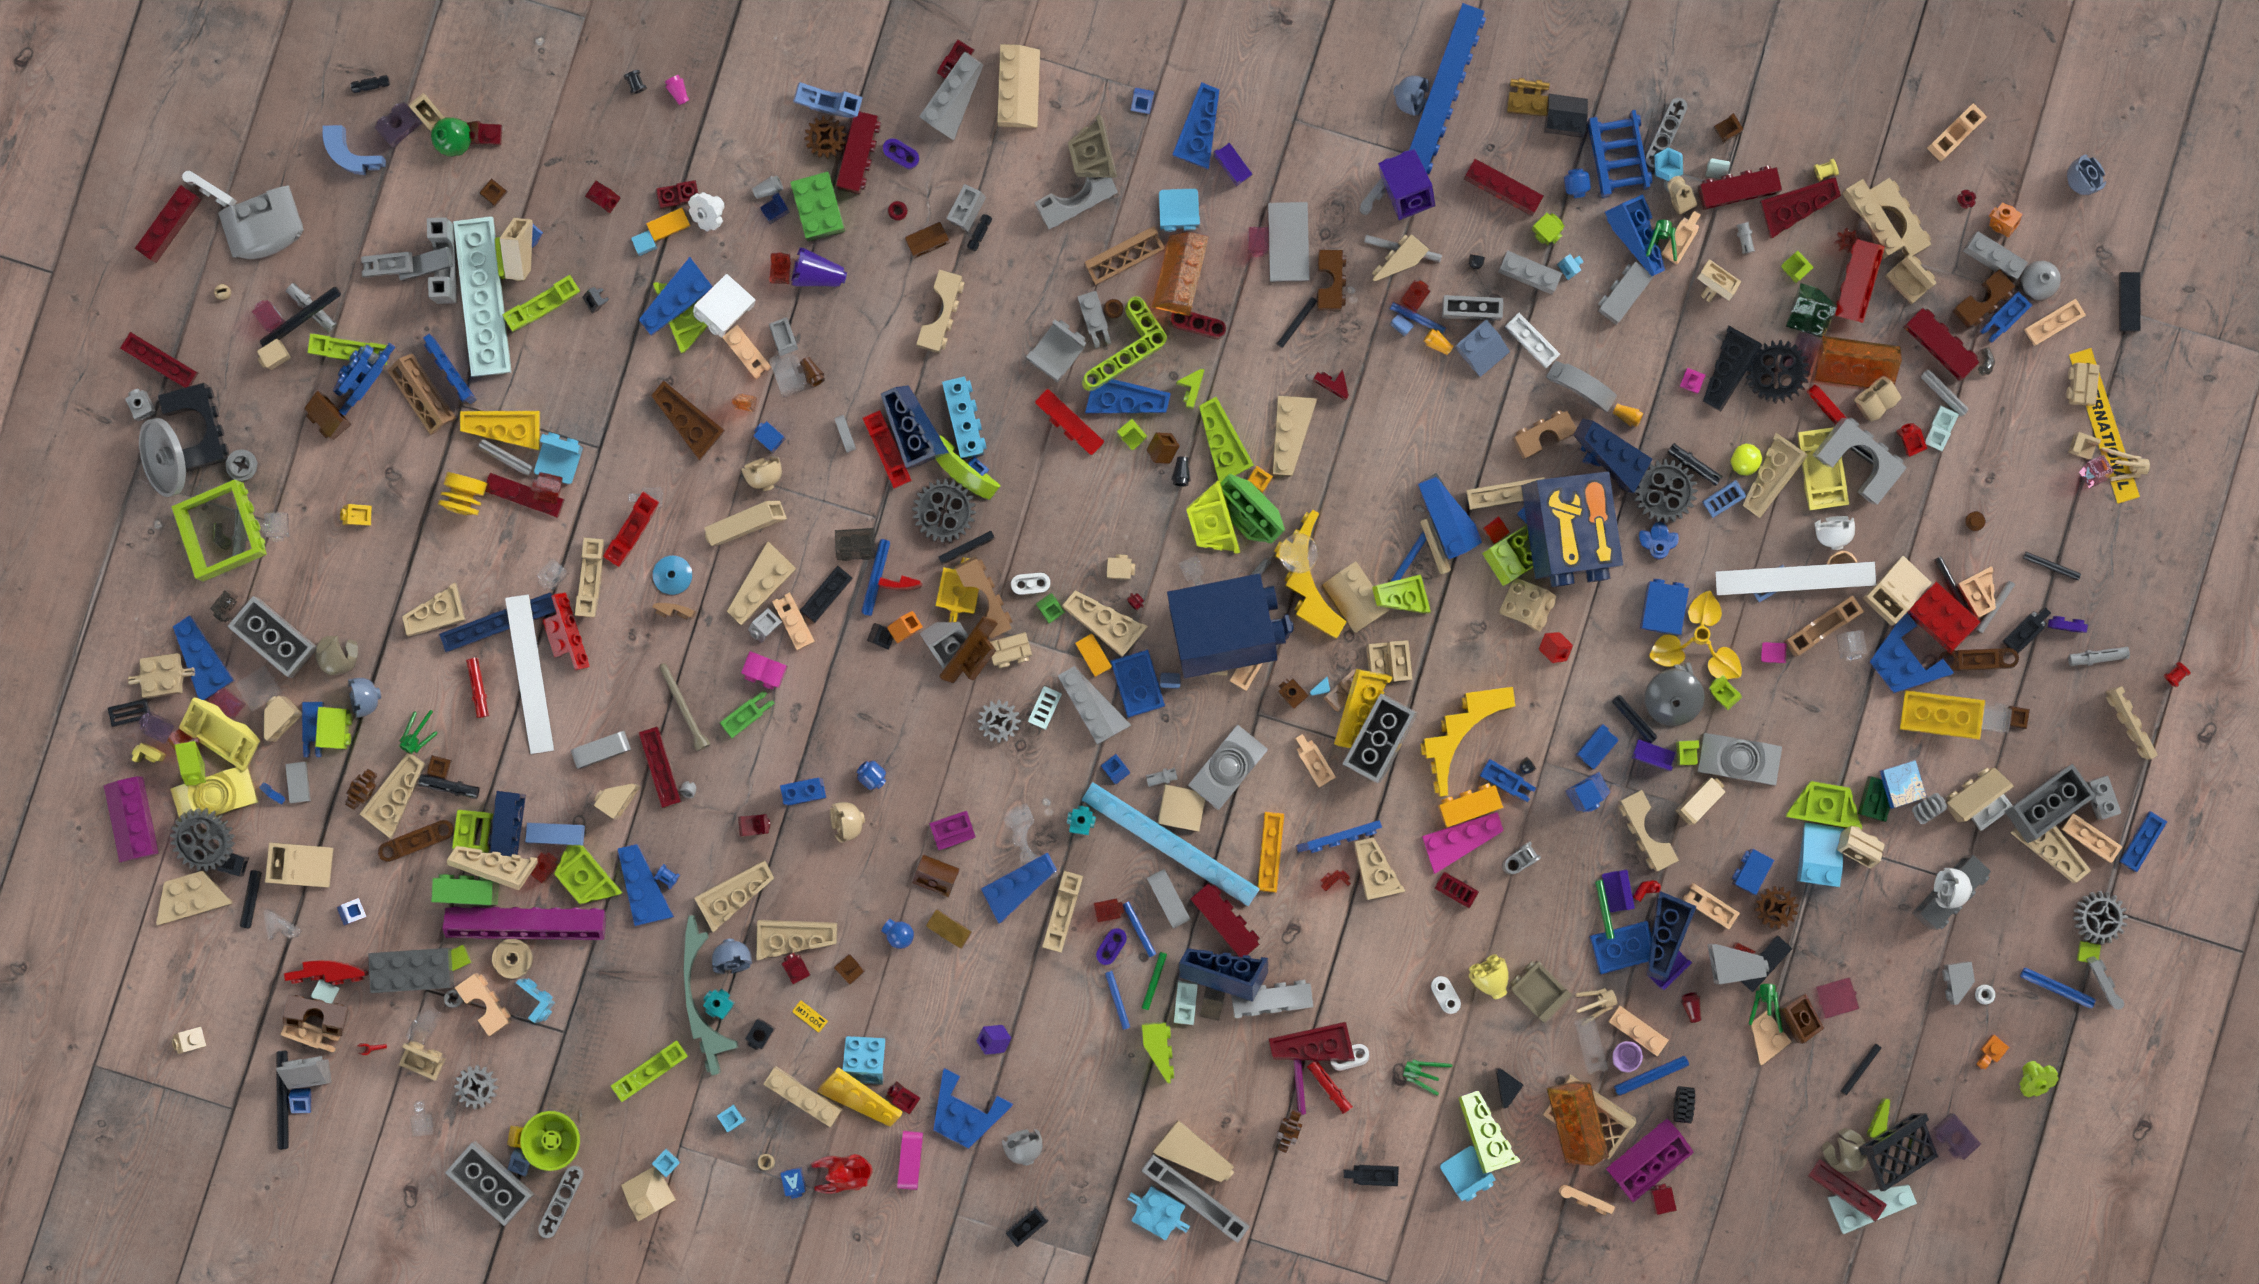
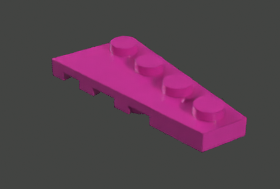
[1422,812,1504,874]

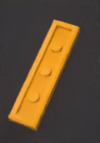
[1257,812,1284,893]

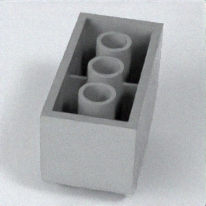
[1343,694,1418,783]

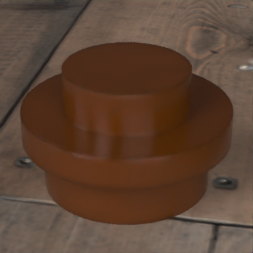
[1104,299,1124,319]
[1965,511,1986,531]

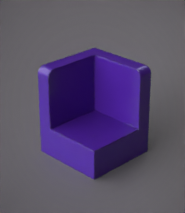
[976,1025,1012,1055]

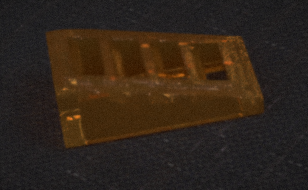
[732,394,757,412]

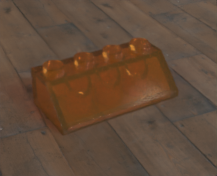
[1152,232,1209,316]
[1815,336,1902,388]
[1546,1081,1609,1166]

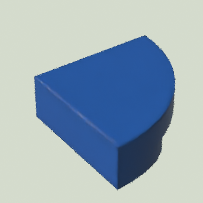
[259,782,285,805]

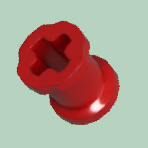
[2164,662,2191,688]

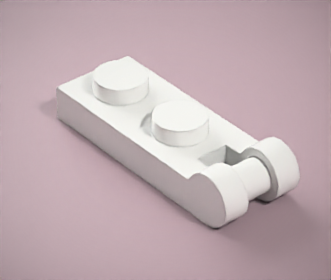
[182,171,237,207]

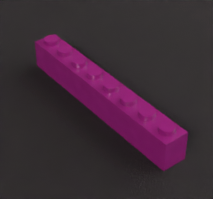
[443,906,606,940]

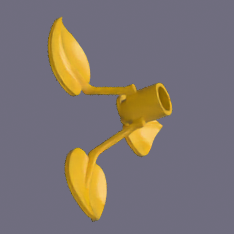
[1649,590,1742,680]

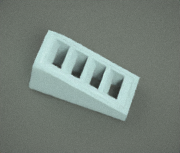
[1028,686,1062,730]

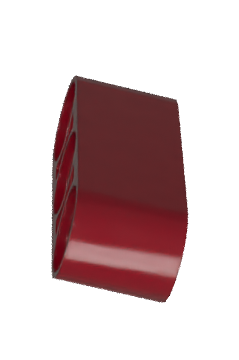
[1170,309,1226,340]

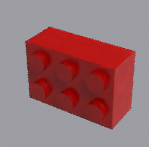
[1907,582,1980,654]

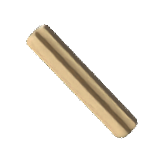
[1420,518,1451,574]

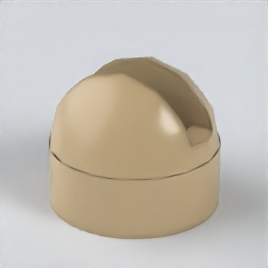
[214,284,231,300]
[758,1154,775,1170]

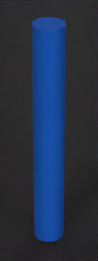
[1390,302,1446,335]
[1390,532,1427,582]
[1122,901,1156,957]
[1105,971,1130,1030]

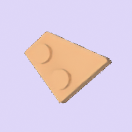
[1957,566,1996,619]

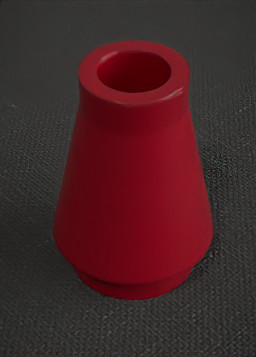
[1681,992,1702,1023]

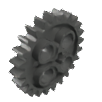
[1634,459,1698,524]
[912,479,976,543]
[170,808,235,871]

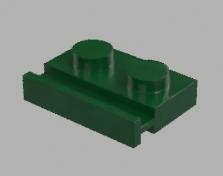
[1858,776,1890,822]

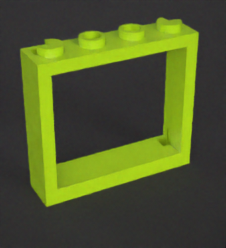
[171,479,267,582]

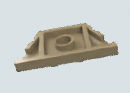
[1068,114,1117,178]

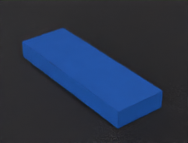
[2119,811,2167,872]

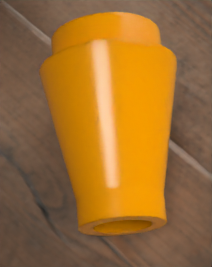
[1423,328,1454,355]
[1613,403,1644,428]

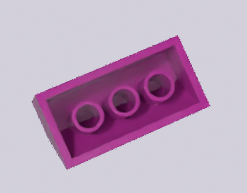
[103,776,159,863]
[1606,1119,1694,1203]

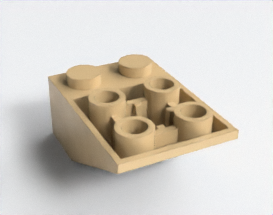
[1372,234,1429,281]
[1862,556,1932,625]
[265,843,333,887]

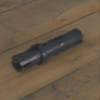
[1667,443,1723,486]
[419,774,480,799]

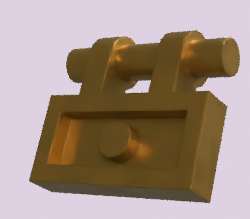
[1507,78,1550,117]

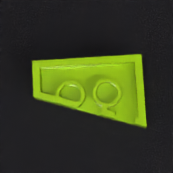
[1372,574,1431,614]

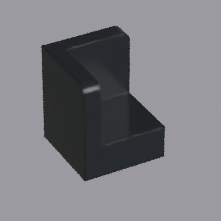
[217,853,249,877]

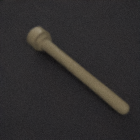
[659,663,711,751]

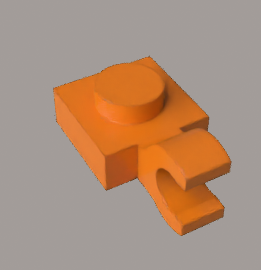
[1976,1034,2010,1069]

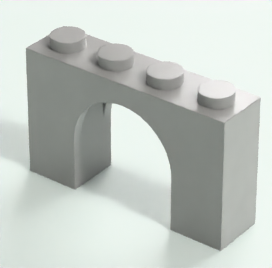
[427,218,457,304]
[1813,418,1907,505]

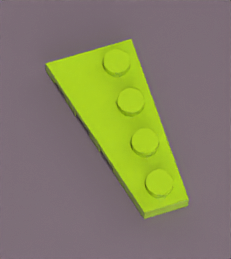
[1199,397,1254,483]

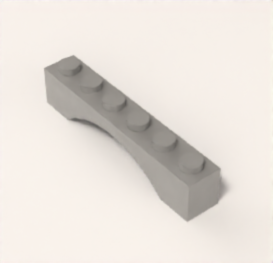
[1141,1153,1250,1243]

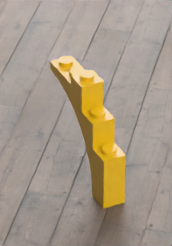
[1274,509,1347,639]
[1420,687,1516,797]

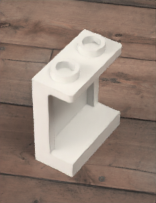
[693,274,756,338]

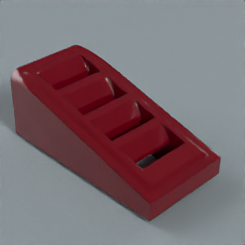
[1434,872,1479,909]

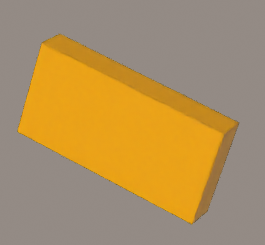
[646,208,691,242]
[1075,633,1112,677]

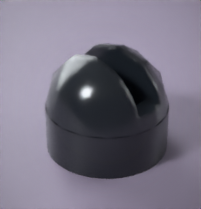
[1469,254,1485,269]
[1520,757,1537,774]

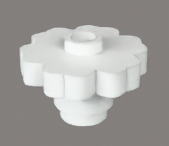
[688,192,724,231]

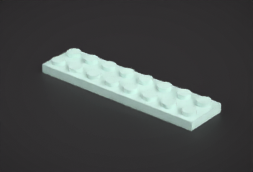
[453,217,512,377]

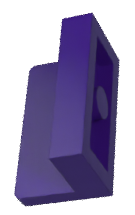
[1214,143,1253,187]
[1631,739,1676,771]
[1602,869,1635,913]
[1647,951,1692,990]

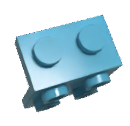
[1159,189,1200,232]
[534,432,583,484]
[516,978,555,1023]
[1440,1146,1496,1202]

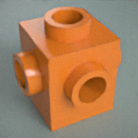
[1989,202,2023,238]

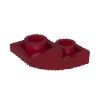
[656,180,699,209]

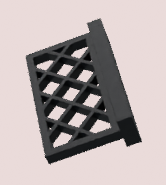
[1859,1113,1938,1191]

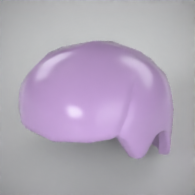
[1613,1041,1643,1072]

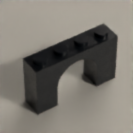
[158,383,229,472]

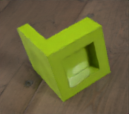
[1781,250,1814,283]
[1117,419,1147,450]
[1676,740,1699,766]

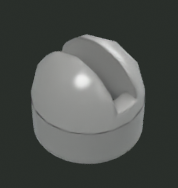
[679,781,697,798]

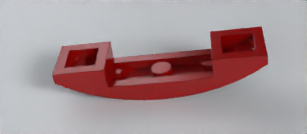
[862,410,912,489]
[603,491,660,567]

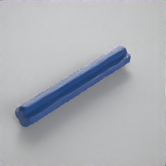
[861,539,890,616]
[2020,968,2096,1008]
[1614,1056,1689,1096]

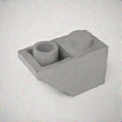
[1942,961,1975,1005]

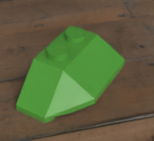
[1220,474,1285,544]

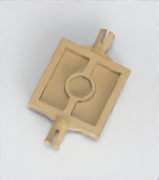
[128,653,195,699]

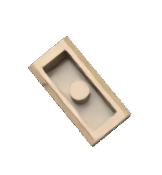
[2066,363,2100,406]
[991,632,1032,669]
[1837,826,1885,869]

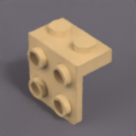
[1500,578,1556,632]
[399,1041,446,1081]

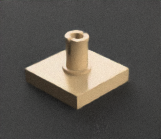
[1697,259,1741,302]

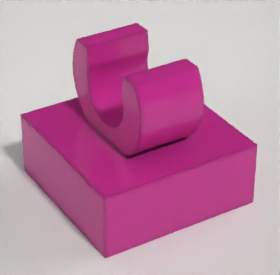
[1679,368,1705,394]

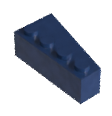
[881,385,949,468]
[1573,418,1652,493]
[489,791,526,857]
[1646,891,1697,982]
[1179,948,1268,1002]

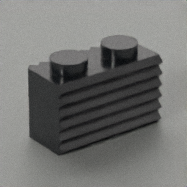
[1006,1206,1048,1248]

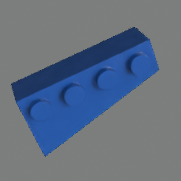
[1565,772,1611,812]

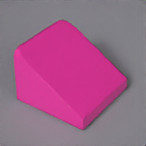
[1761,642,1787,663]

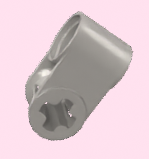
[1502,841,1541,874]

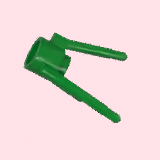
[1646,220,1677,261]
[399,710,438,755]
[1748,984,1783,1033]
[1403,1059,1453,1096]

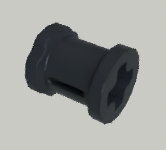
[623,70,647,95]

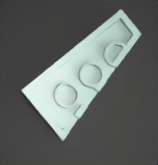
[1827,1184,1917,1234]

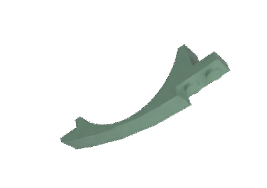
[684,915,739,1075]

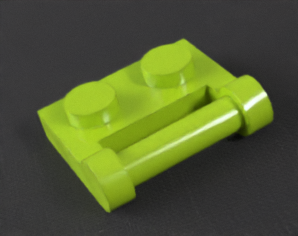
[452,809,494,853]

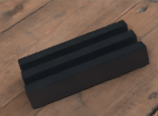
[108,699,152,727]

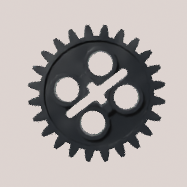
[1746,340,1811,404]

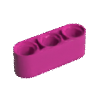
[897,1131,923,1190]

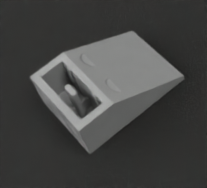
[276,1056,332,1089]

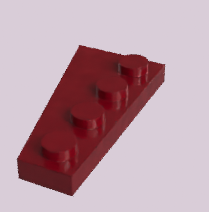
[1269,1022,1355,1061]

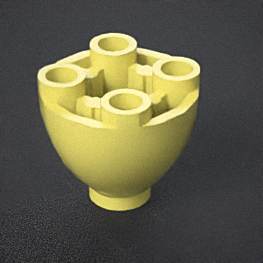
[1469,954,1508,999]

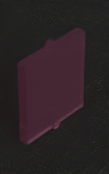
[1816,977,1859,1018]

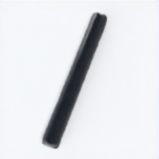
[259,287,341,347]
[276,1050,289,1150]

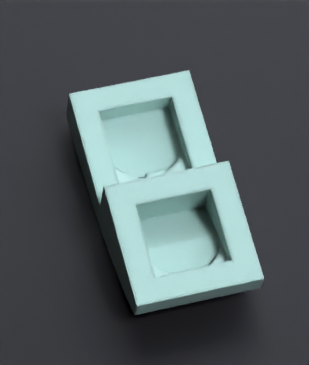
[1925,405,1959,451]
[1174,980,1198,1025]

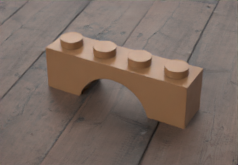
[954,556,1013,639]
[1784,596,1864,657]

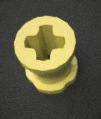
[1814,159,1839,182]

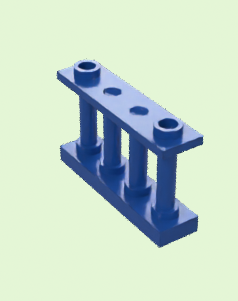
[1587,110,1652,198]

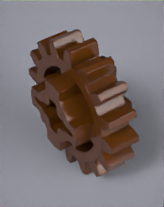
[804,116,847,159]
[345,769,377,810]
[1754,886,1799,929]
[1276,1109,1303,1153]

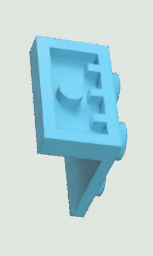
[843,1036,885,1085]

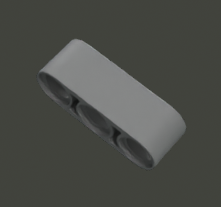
[570,731,631,769]
[1147,869,1191,929]

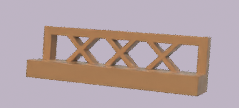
[1085,226,1165,285]
[387,353,456,435]

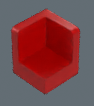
[1539,632,1573,663]

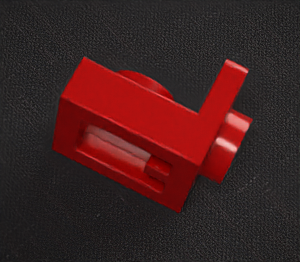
[1896,423,1927,457]

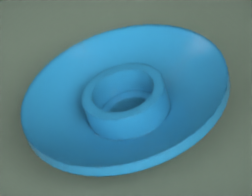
[653,556,692,595]

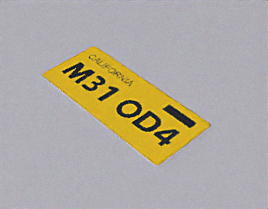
[792,1000,828,1033]

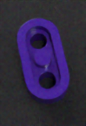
[883,138,920,169]
[2047,616,2088,633]
[1096,928,1127,965]

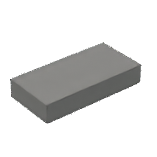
[769,317,798,356]
[285,762,311,803]

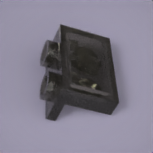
[835,528,876,561]
[210,590,238,623]

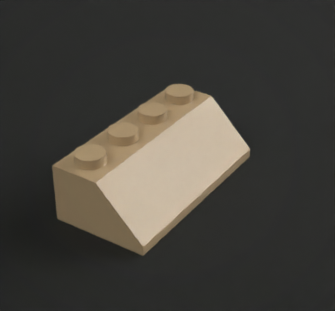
[998,44,1040,128]

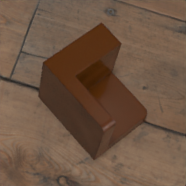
[1713,113,1744,144]
[1147,432,1180,464]
[834,954,865,985]

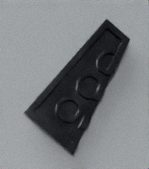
[1703,325,1762,412]

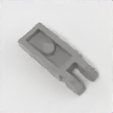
[1077,291,1111,348]

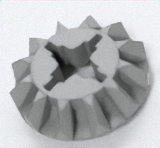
[226,449,258,481]

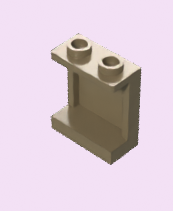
[1509,961,1573,1023]

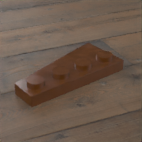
[651,381,725,461]

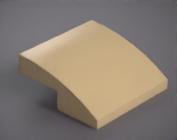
[1366,640,1412,682]
[1157,785,1205,831]

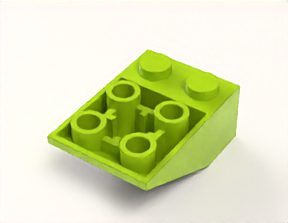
[1482,524,1533,586]
[1142,1022,1174,1084]

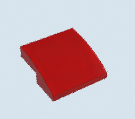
[878,575,923,591]

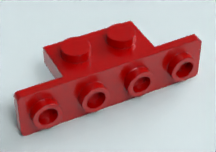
[1035,389,1104,456]
[543,592,590,670]

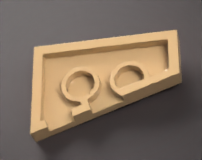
[402,583,466,637]
[1353,837,1405,900]

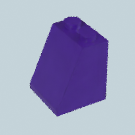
[1378,149,1436,221]

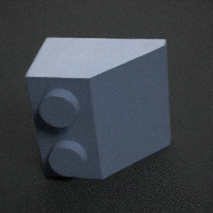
[1455,319,1510,377]

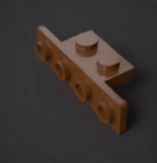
[939,617,998,683]

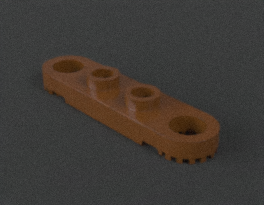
[1938,648,2019,671]
[378,820,454,862]

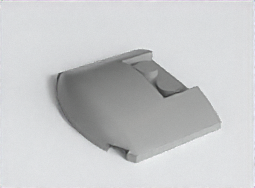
[218,185,304,259]

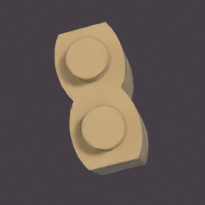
[1854,376,1901,422]

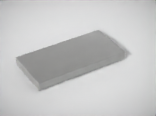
[1268,202,1309,282]

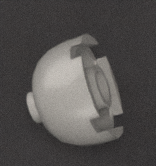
[2020,261,2061,300]
[1002,1129,1043,1166]

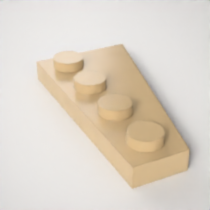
[1273,396,1317,476]
[1743,433,1808,518]
[1062,591,1148,657]
[2106,686,2158,760]
[359,753,425,839]
[2010,826,2091,883]
[447,846,538,890]
[694,860,774,932]
[756,920,837,960]

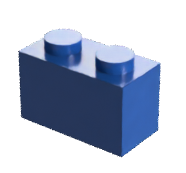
[1732,849,1774,895]

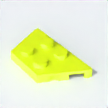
[1186,481,1240,554]

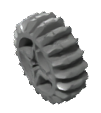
[2073,891,2128,945]

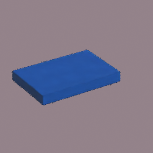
[1110,650,1165,718]
[1589,920,1652,974]

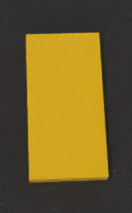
[1900,690,1985,740]

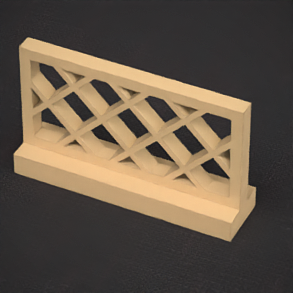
[1543,1074,1636,1159]

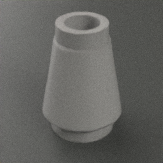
[752,176,783,199]

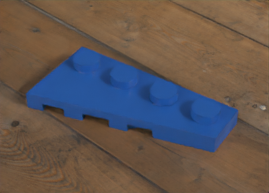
[639,257,713,336]
[423,333,477,404]
[1296,820,1382,853]
[618,844,674,926]
[981,853,1057,924]

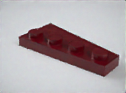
[1760,177,1841,238]

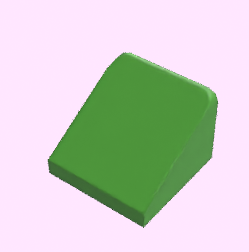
[1036,593,1065,623]

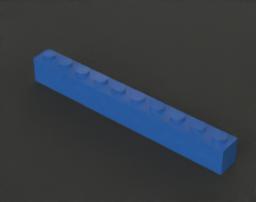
[1409,3,1486,174]

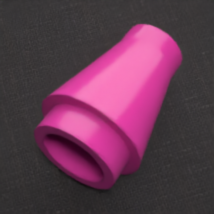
[665,74,689,105]

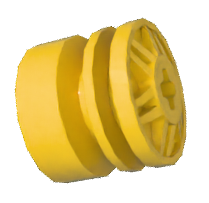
[438,472,487,516]

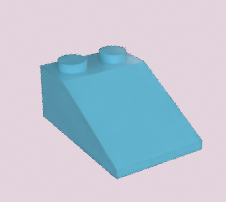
[1796,823,1844,887]

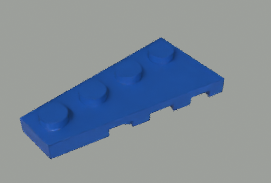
[1172,82,1220,170]
[1085,378,1171,414]
[173,615,235,701]

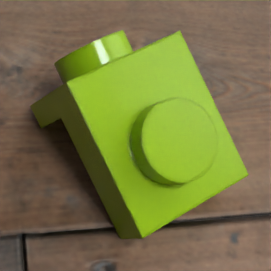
[1709,675,1742,710]

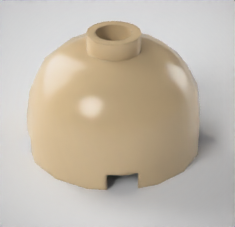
[741,456,782,491]
[830,802,865,843]

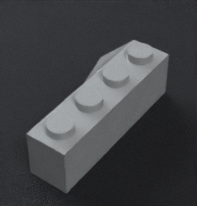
[919,52,984,140]
[1058,666,1132,745]
[1231,980,1313,1018]

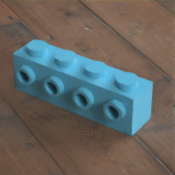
[942,376,987,460]

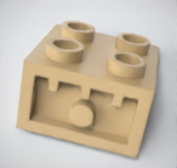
[1885,254,1936,305]

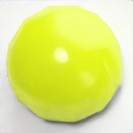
[1730,443,1762,476]

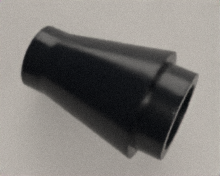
[1171,456,1191,487]

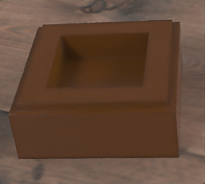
[479,178,507,206]
[2006,706,2030,729]
[426,755,452,779]

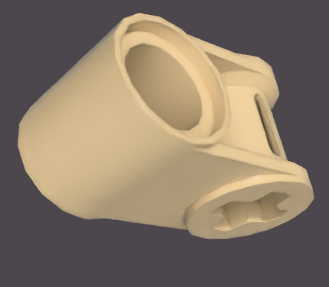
[1668,176,1697,215]

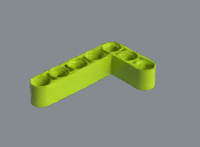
[1082,296,1167,391]

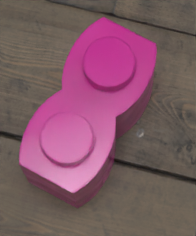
[741,651,788,690]

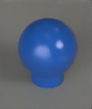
[881,919,914,949]

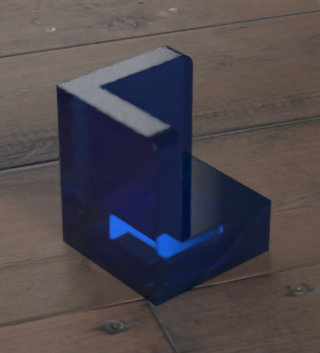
[760,193,790,225]

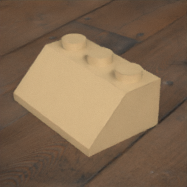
[1322,561,1389,633]
[1945,767,2014,822]

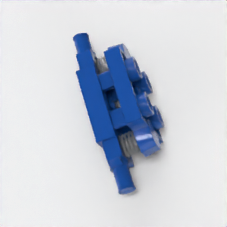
[333,343,396,416]

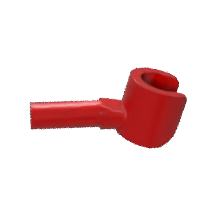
[357,1043,387,1055]

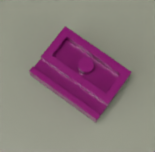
[929,810,976,850]

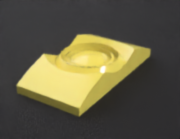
[1798,427,1849,510]
[179,698,260,771]
[171,767,258,818]

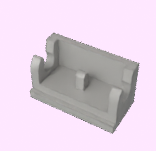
[947,184,986,232]

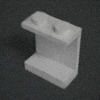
[1026,320,1086,382]

